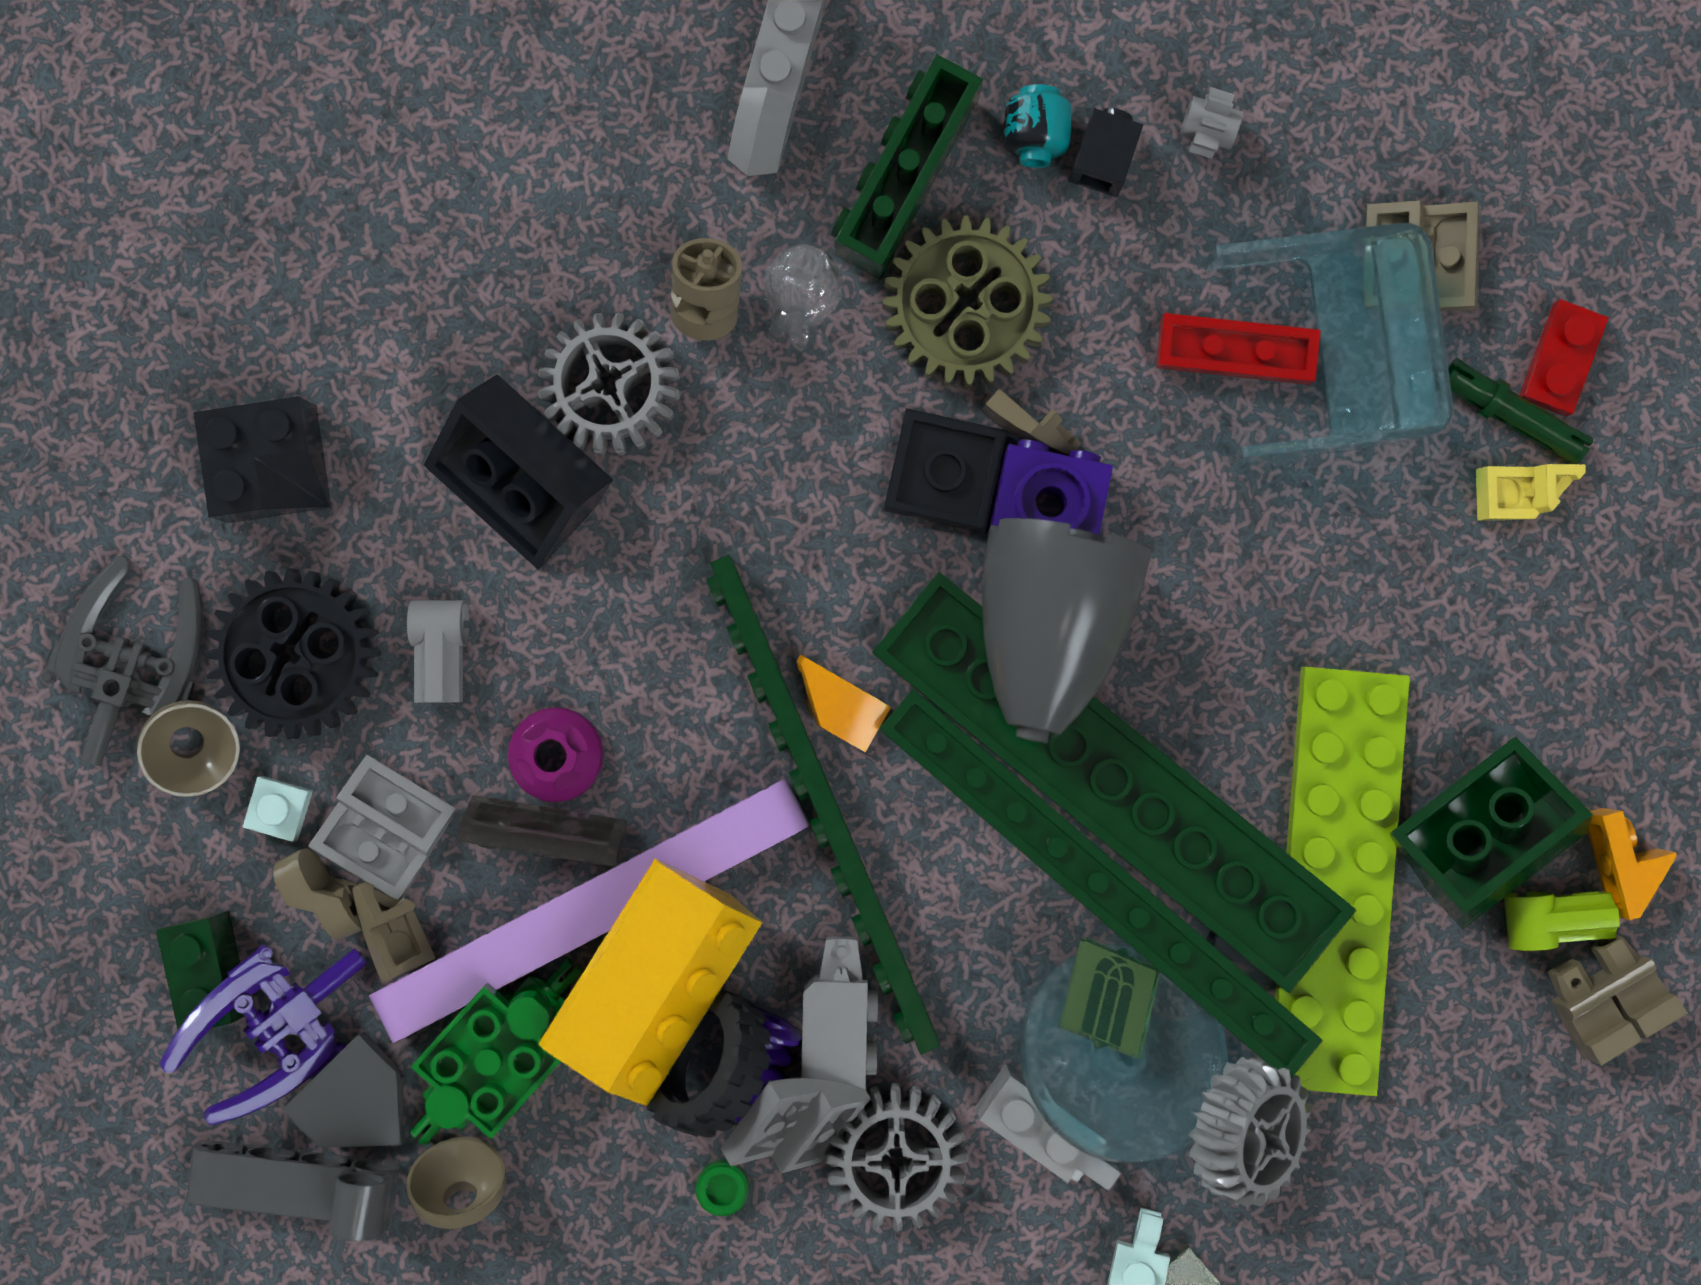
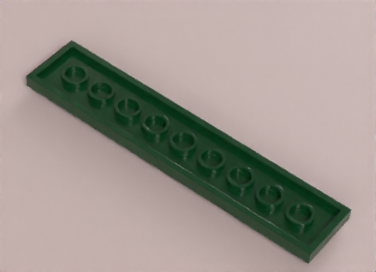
[872,572,1357,994]

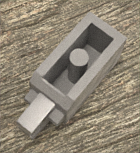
[801,936,878,1090]
[975,1064,1121,1191]

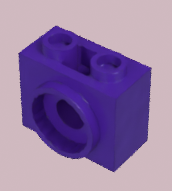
[988,440,1113,535]

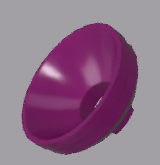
[508,707,604,802]

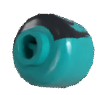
[1003,84,1073,168]

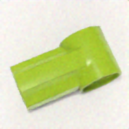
[1504,891,1620,951]

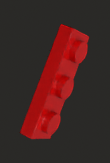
[1156,313,1321,385]

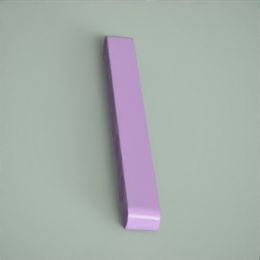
[369,778,810,1043]

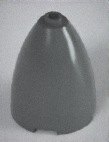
[982,518,1151,743]

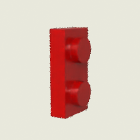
[1519,299,1609,417]

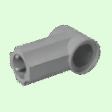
[407,600,469,703]

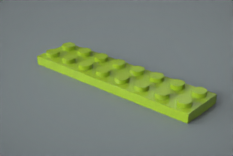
[1275,667,1410,1096]

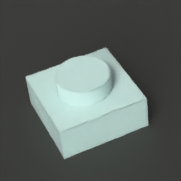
[243,776,313,842]

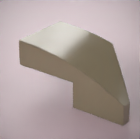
[982,388,1081,455]
[352,882,436,984]

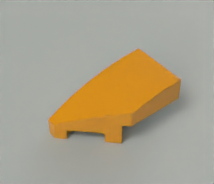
[796,655,891,752]

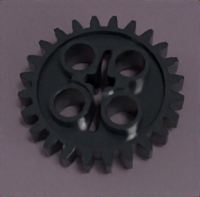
[204,568,381,739]

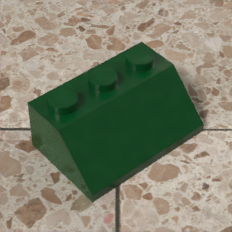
[1390,736,1593,930]

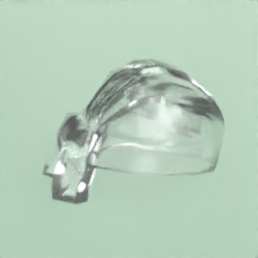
[764,244,842,352]

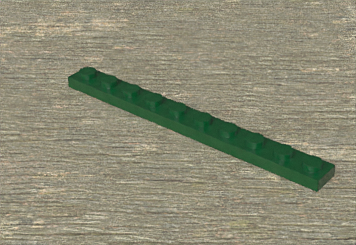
[706,555,940,1055]
[879,689,1323,1078]

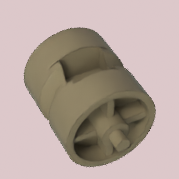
[670,238,742,340]

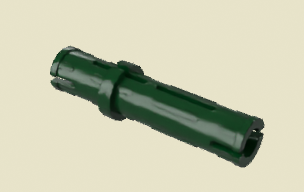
[1438,358,1593,464]

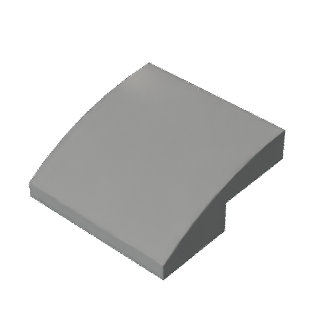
[308,754,456,900]
[720,1078,871,1173]

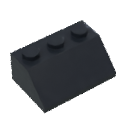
[424,374,613,570]

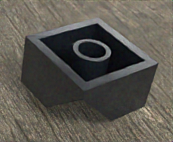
[193,396,332,523]

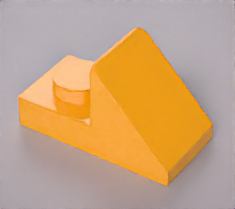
[1588,808,1677,920]

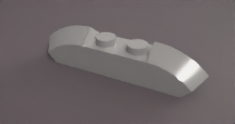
[727,0,827,176]

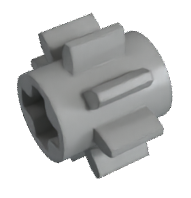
[1180,87,1243,159]

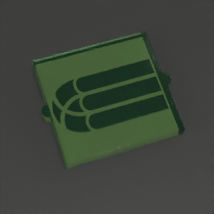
[1059,937,1160,1059]

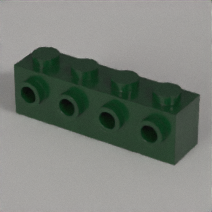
[831,54,983,280]

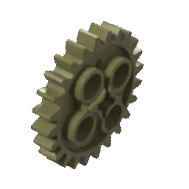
[882,215,1053,389]

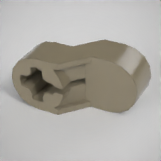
[273,848,362,941]

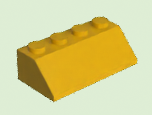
[539,858,762,1106]

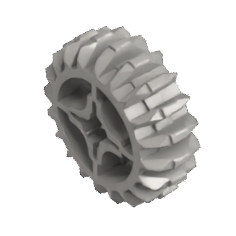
[538,313,680,455]
[1189,1057,1312,1207]
[825,1083,969,1232]

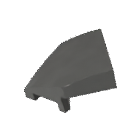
[282,1032,406,1147]

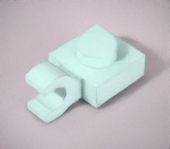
[1107,1207,1170,1285]

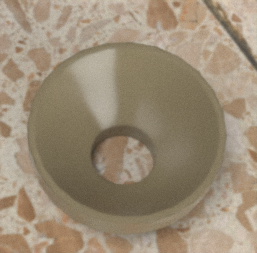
[136,700,240,797]
[406,1137,506,1229]

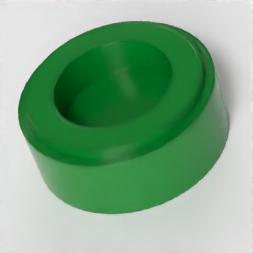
[696,1159,749,1216]

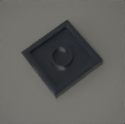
[883,408,1008,533]

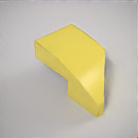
[1476,464,1586,521]

